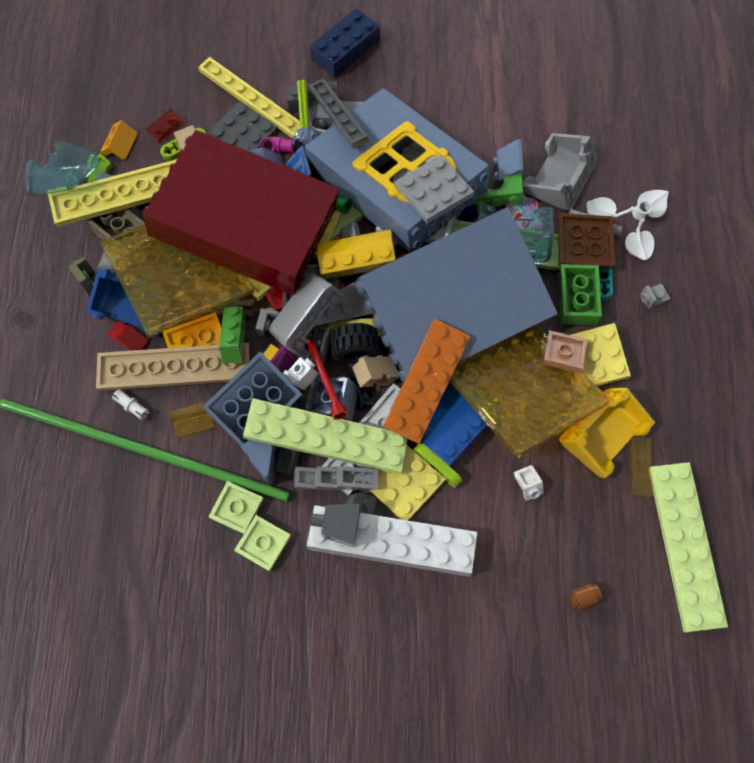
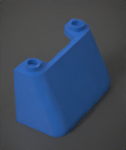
[86,268,178,337]

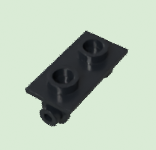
[350,370,375,410]

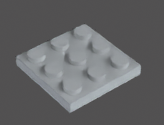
[394,155,474,223]

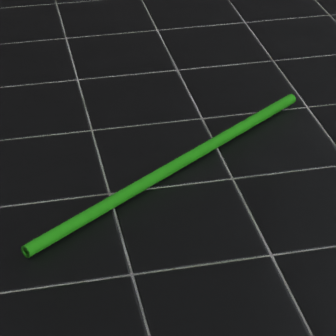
[0,399,290,502]

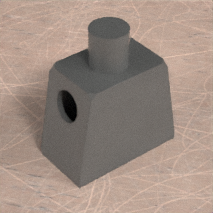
[311,504,361,547]

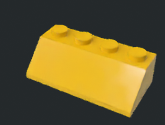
[318,229,396,279]

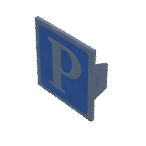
[284,145,312,176]

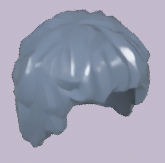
[293,127,320,151]

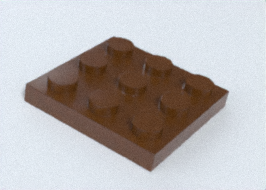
[557,213,615,269]

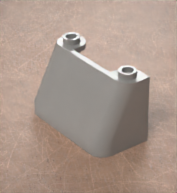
[522,133,596,211]
[269,273,349,359]

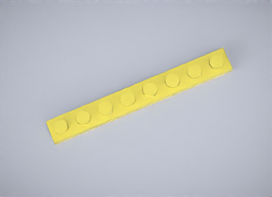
[198,57,301,138]

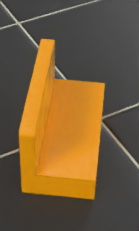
[100,120,138,160]

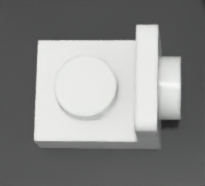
[514,465,544,501]

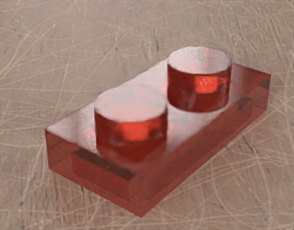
[145,109,183,143]

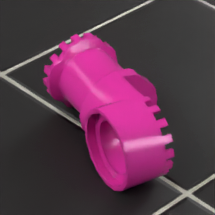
[260,137,296,154]

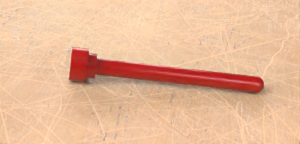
[307,339,348,420]

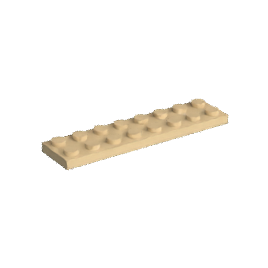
[96,343,250,391]

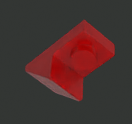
[107,321,149,351]

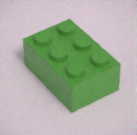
[557,264,602,326]

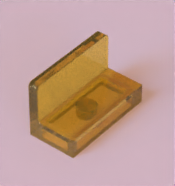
[168,402,215,438]

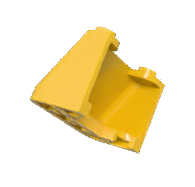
[559,388,655,478]

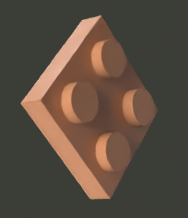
[543,330,587,373]

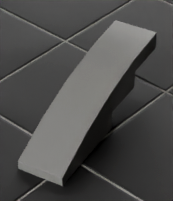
[294,466,378,490]

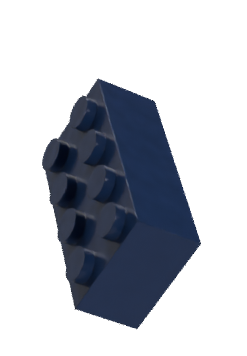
[310,8,380,78]

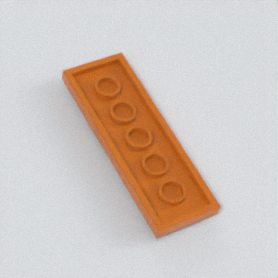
[383,319,471,444]

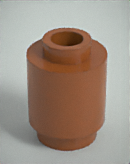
[569,584,603,611]

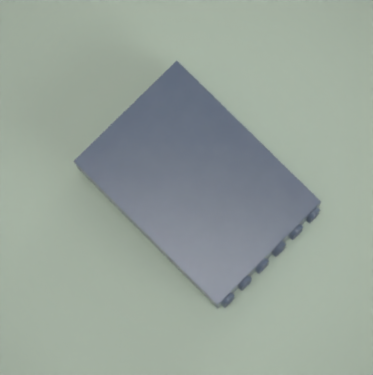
[356,207,558,382]

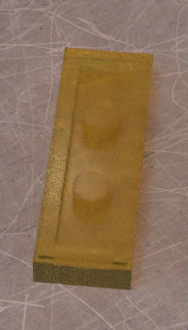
[629,437,653,497]

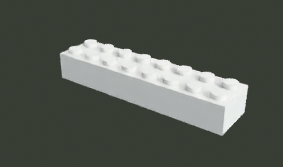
[307,505,477,577]

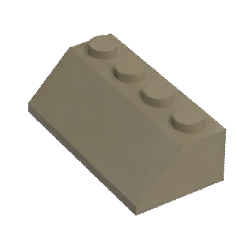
[83,208,154,267]

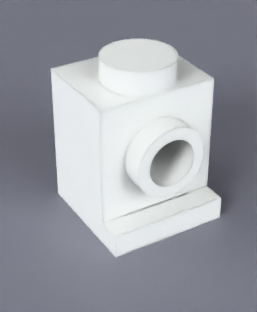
[283,357,319,390]

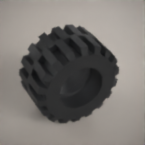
[330,323,380,363]

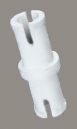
[112,389,149,420]

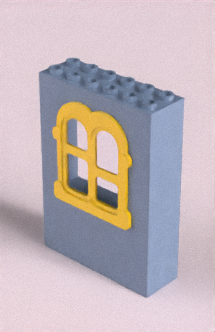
[304,88,489,253]

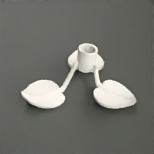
[586,190,669,260]

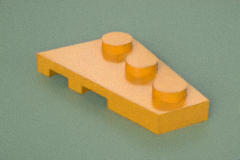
[162,312,221,348]

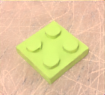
[209,481,264,534]
[234,515,291,572]

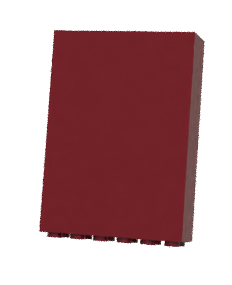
[142,130,339,296]

